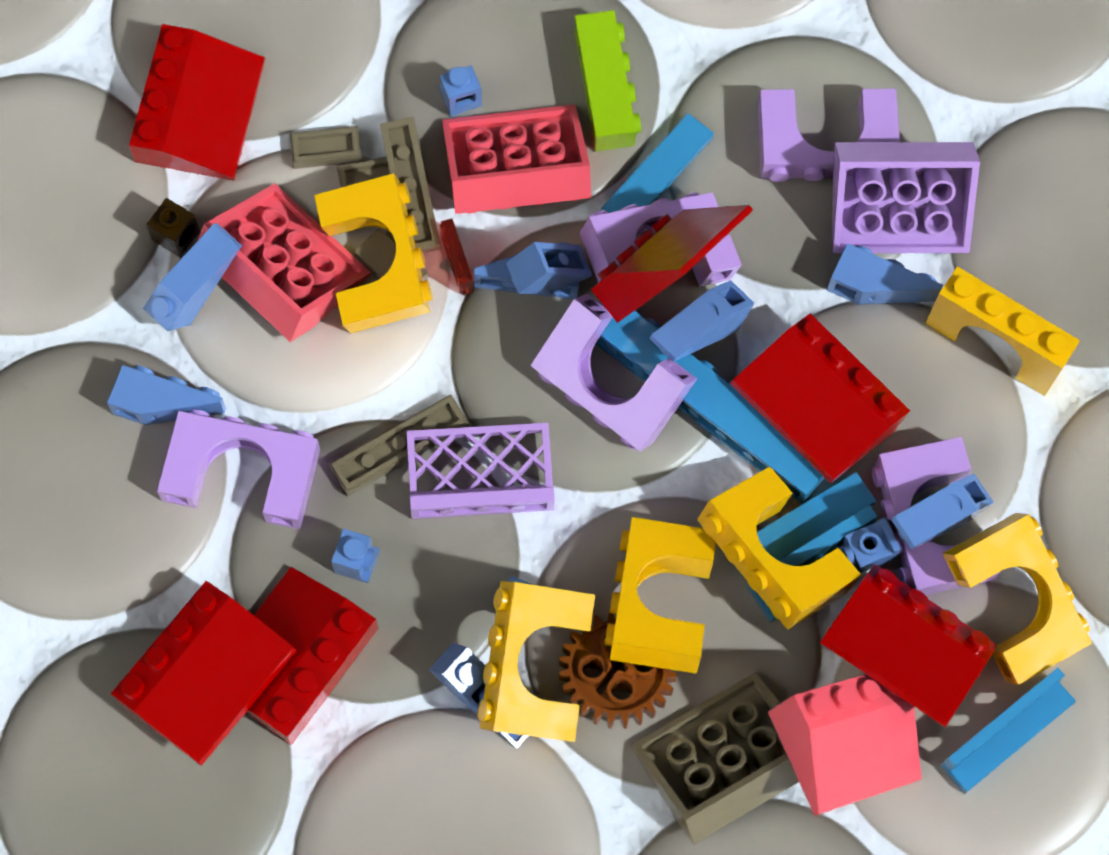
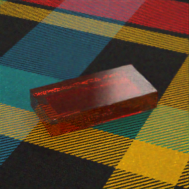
[440,218,474,296]

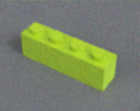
[574,10,641,151]

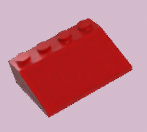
[129,24,265,181]
[590,205,753,323]
[730,313,911,483]
[820,564,998,727]
[246,567,378,746]
[110,580,297,766]

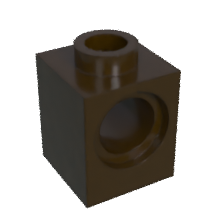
[146,198,200,257]

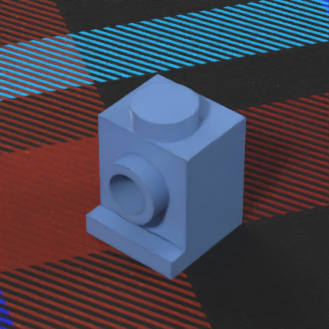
[438,65,482,117]
[840,517,901,574]
[331,528,380,583]

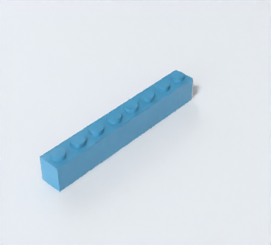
[595,303,825,504]

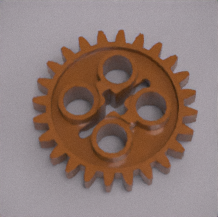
[559,612,677,729]

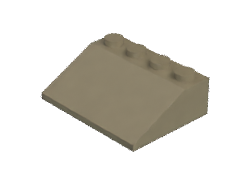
[631,672,799,844]

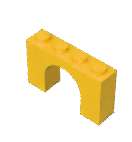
[314,173,433,334]
[925,266,1080,396]
[697,467,861,630]
[942,513,1092,685]
[605,517,716,674]
[478,581,595,742]

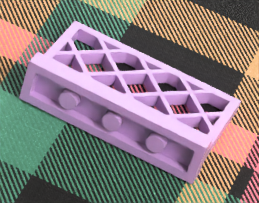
[407,423,555,519]

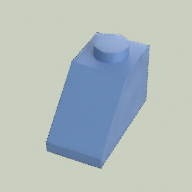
[506,242,592,295]

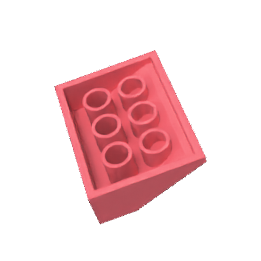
[442,104,591,214]
[197,183,371,342]
[768,674,922,816]

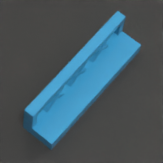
[747,505,878,623]
[941,667,1076,794]

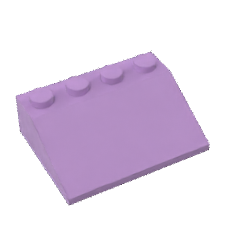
[832,142,980,253]

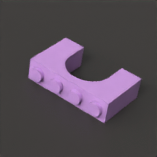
[757,89,900,182]
[579,192,742,287]
[531,294,697,452]
[157,409,320,530]
[871,437,1001,595]

